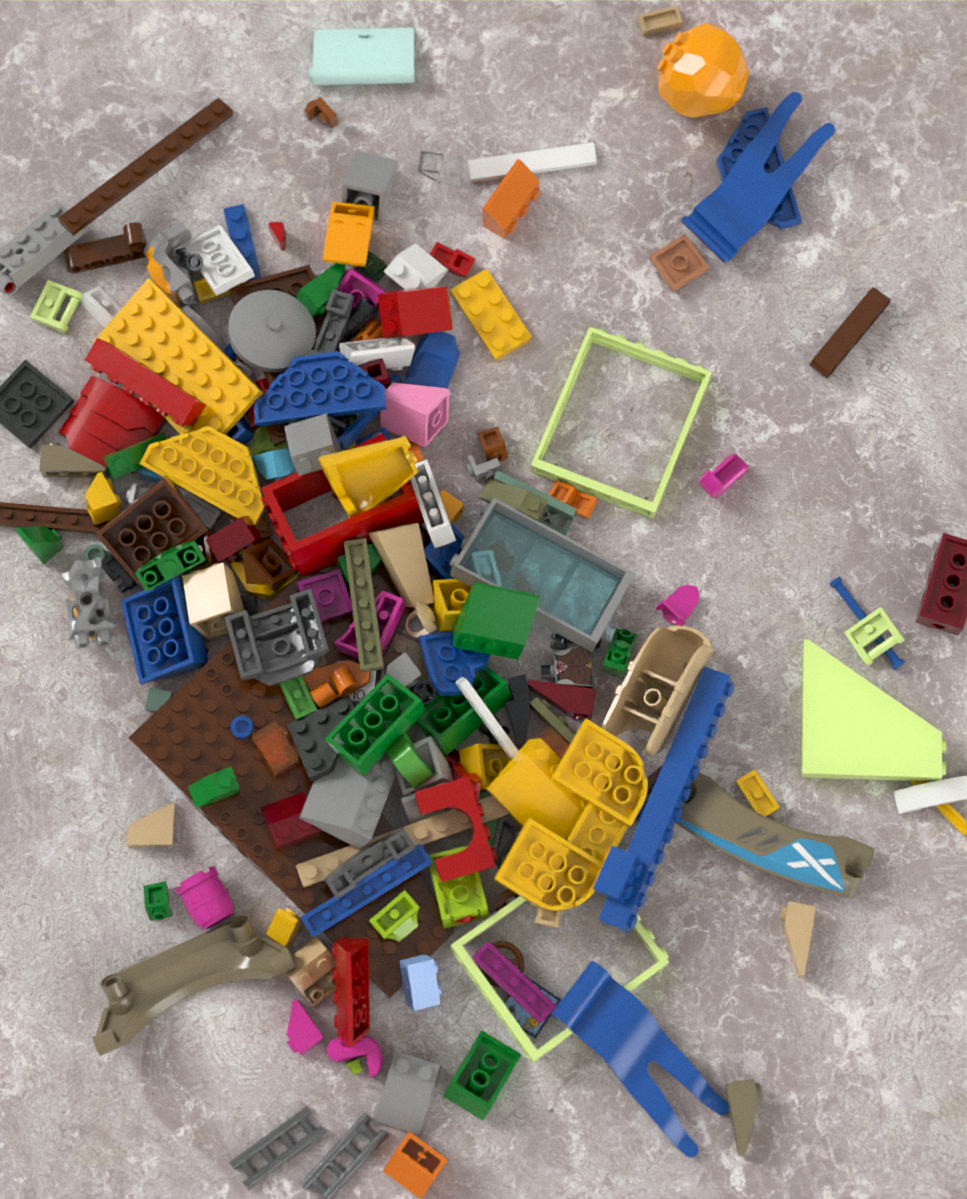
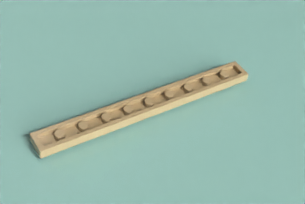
[296,796,510,888]

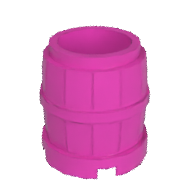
[174,866,235,931]

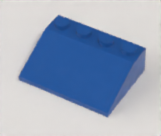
[121,577,209,685]

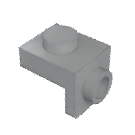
[465,455,501,482]

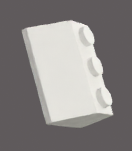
[339,336,415,371]

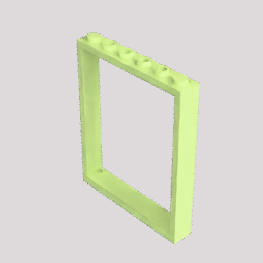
[531,327,712,519]
[450,896,669,1064]

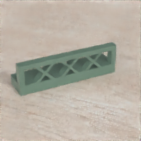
[494,470,577,536]

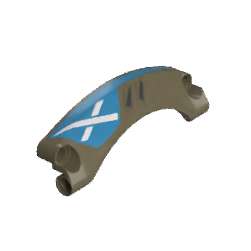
[675,772,875,898]

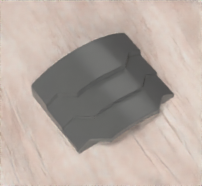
[225,589,329,686]

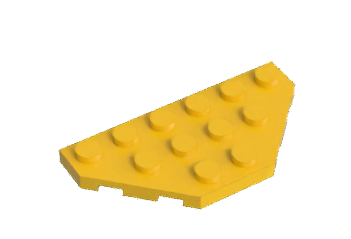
[139,426,265,527]

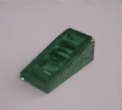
[350,251,387,283]

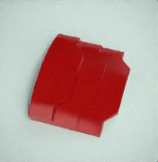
[58,376,167,474]

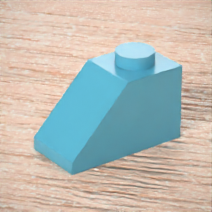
[251,448,296,481]

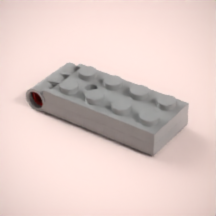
[0,202,87,296]

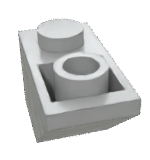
[381,652,421,689]

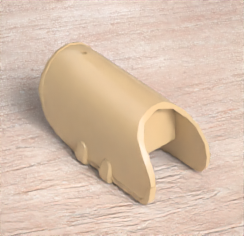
[602,626,714,757]

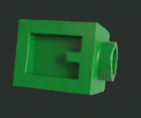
[143,881,172,921]

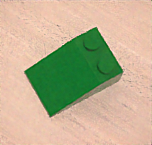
[443,1030,521,1121]

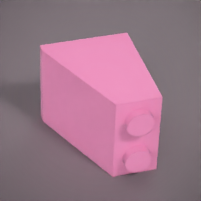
[379,383,449,447]

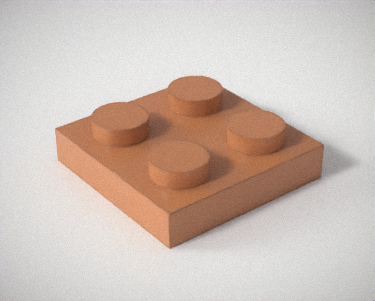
[649,234,709,292]

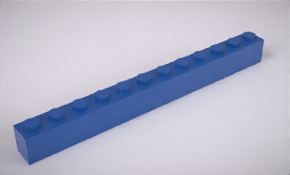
[598,667,734,934]

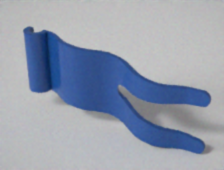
[681,92,835,264]
[551,961,729,1158]

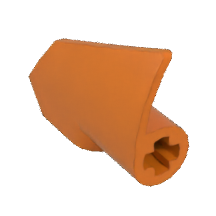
[302,660,371,708]

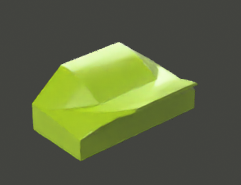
[369,890,420,942]

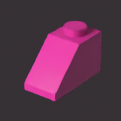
[287,999,325,1056]

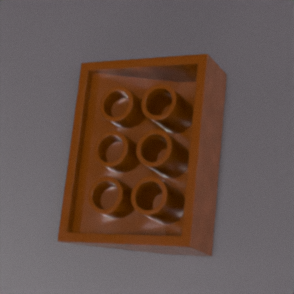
[95,475,208,585]

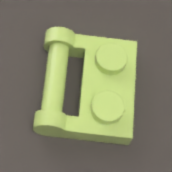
[30,280,83,334]
[844,607,905,666]

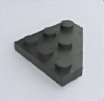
[287,695,355,782]

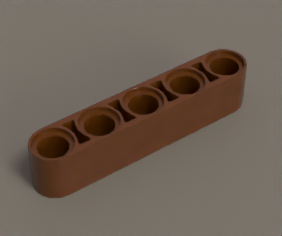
[809,287,891,379]

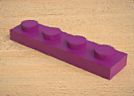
[472,941,557,1024]

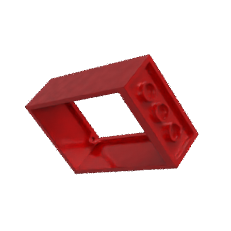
[261,434,424,577]

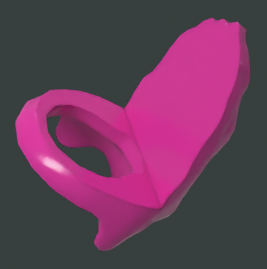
[655,585,699,626]

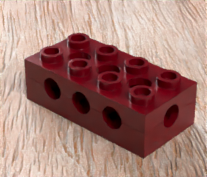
[915,533,967,636]

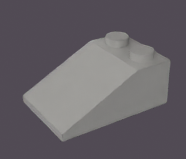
[375,1051,441,1136]

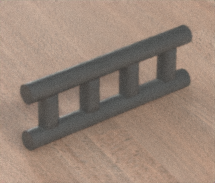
[229,1106,326,1190]
[300,1113,388,1199]

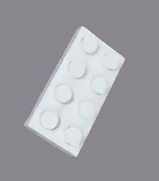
[183,225,255,296]

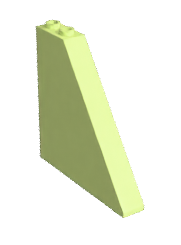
[801,640,946,782]

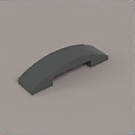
[307,289,354,355]
[324,828,416,899]

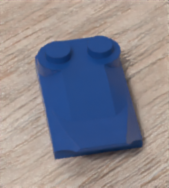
[402,331,460,389]

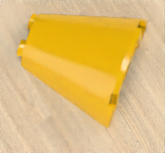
[318,435,418,518]

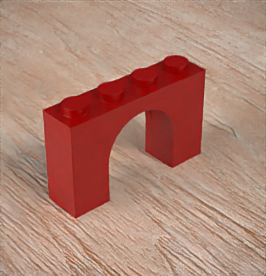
[414,776,498,883]

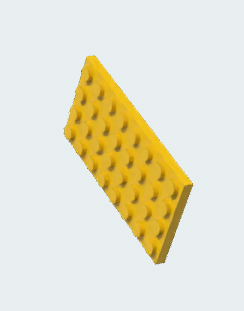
[92,278,263,435]

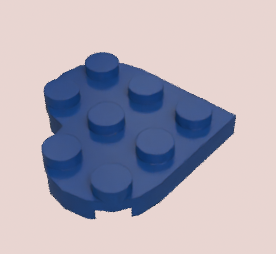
[419,631,490,696]

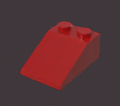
[377,286,453,338]

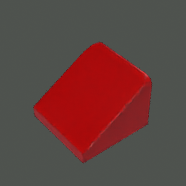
[267,222,286,250]

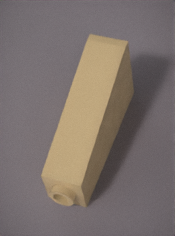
[369,523,434,611]

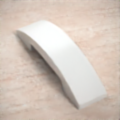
[893,776,967,814]

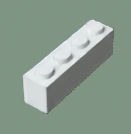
[410,460,456,548]

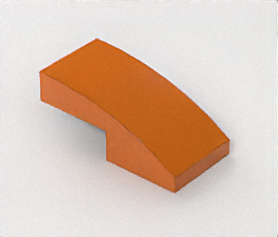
[548,480,598,520]

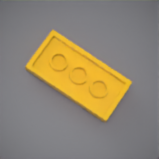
[450,268,532,361]

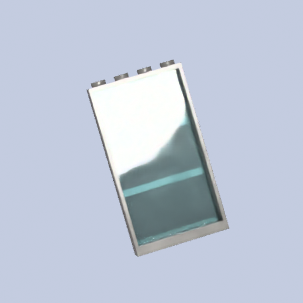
[449,498,635,652]

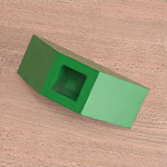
[135,540,206,592]
[602,628,638,679]

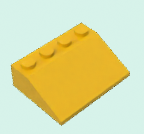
[486,738,588,839]

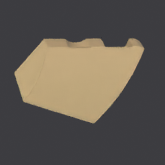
[127,803,176,848]

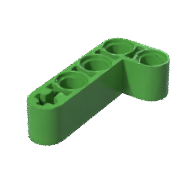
[387,731,434,789]

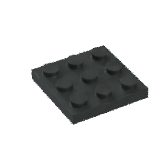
[0,360,74,449]

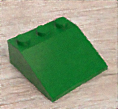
[453,582,540,660]

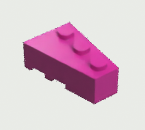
[334,591,406,659]

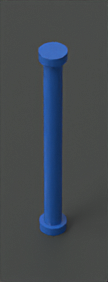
[829,577,905,670]

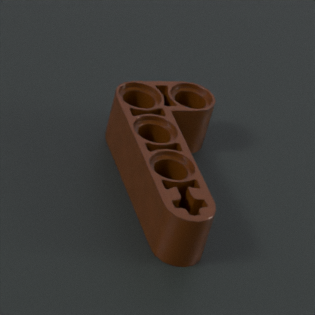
[64,222,148,273]

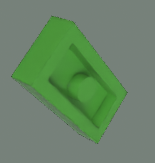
[279,676,317,720]

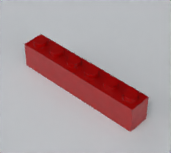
[85,337,206,427]

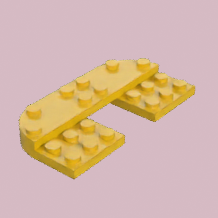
[493,719,648,911]

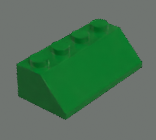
[415,666,513,756]
[325,674,425,777]

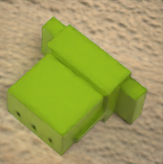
[345,1057,363,1075]

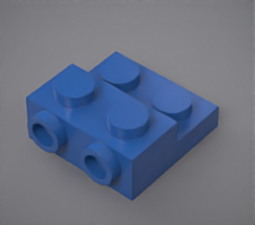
[423,522,479,580]

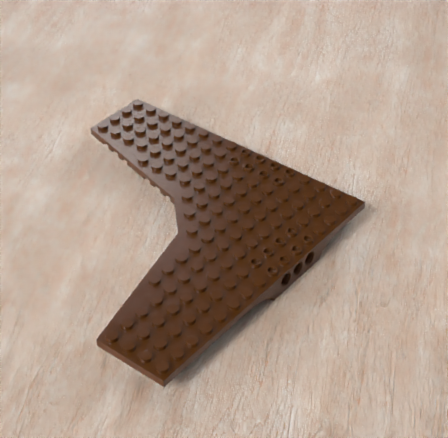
[128,496,455,999]

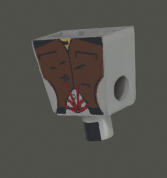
[541,646,593,689]

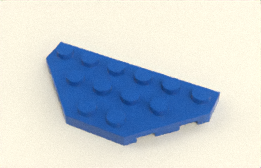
[716,107,802,229]
[254,351,387,427]

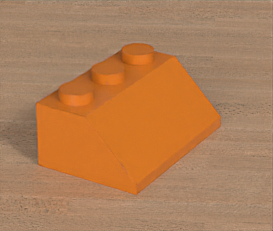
[482,159,541,239]

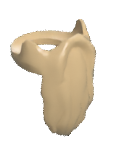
[405,601,437,639]

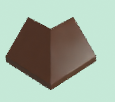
[242,538,299,593]

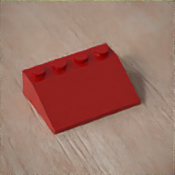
[332,937,370,1047]

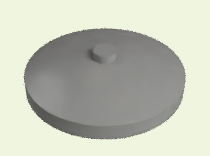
[228,290,316,372]

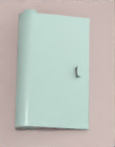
[309,27,415,86]

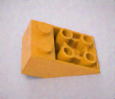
[322,201,375,267]

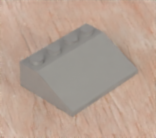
[299,755,398,849]

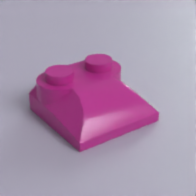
[337,268,386,328]

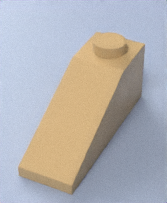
[779,901,816,978]

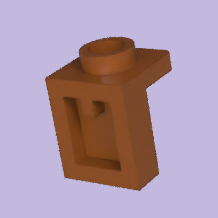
[304,97,338,128]
[477,426,508,462]

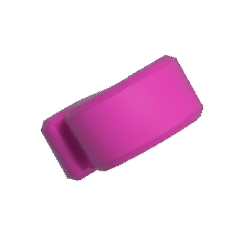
[699,454,749,499]
[327,1036,384,1078]

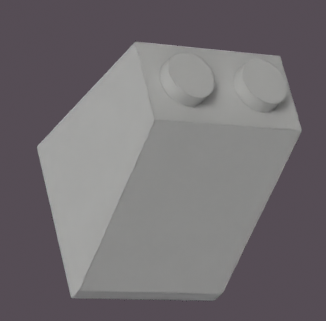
[342,151,397,225]

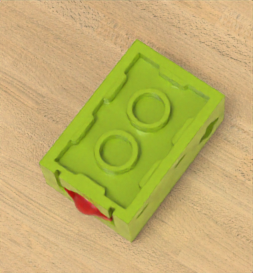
[428,846,489,929]

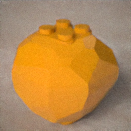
[657,22,749,118]

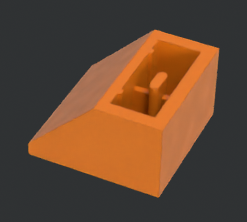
[383,1131,449,1199]

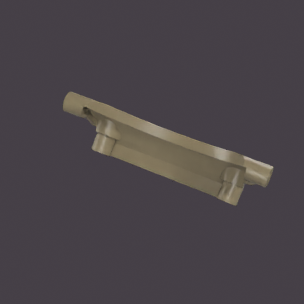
[92,915,296,1056]

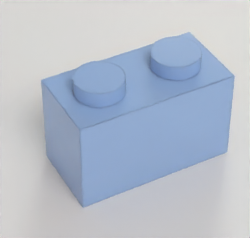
[399,954,441,1011]

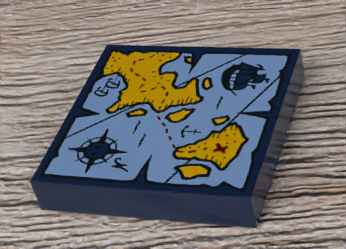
[503,974,561,1039]

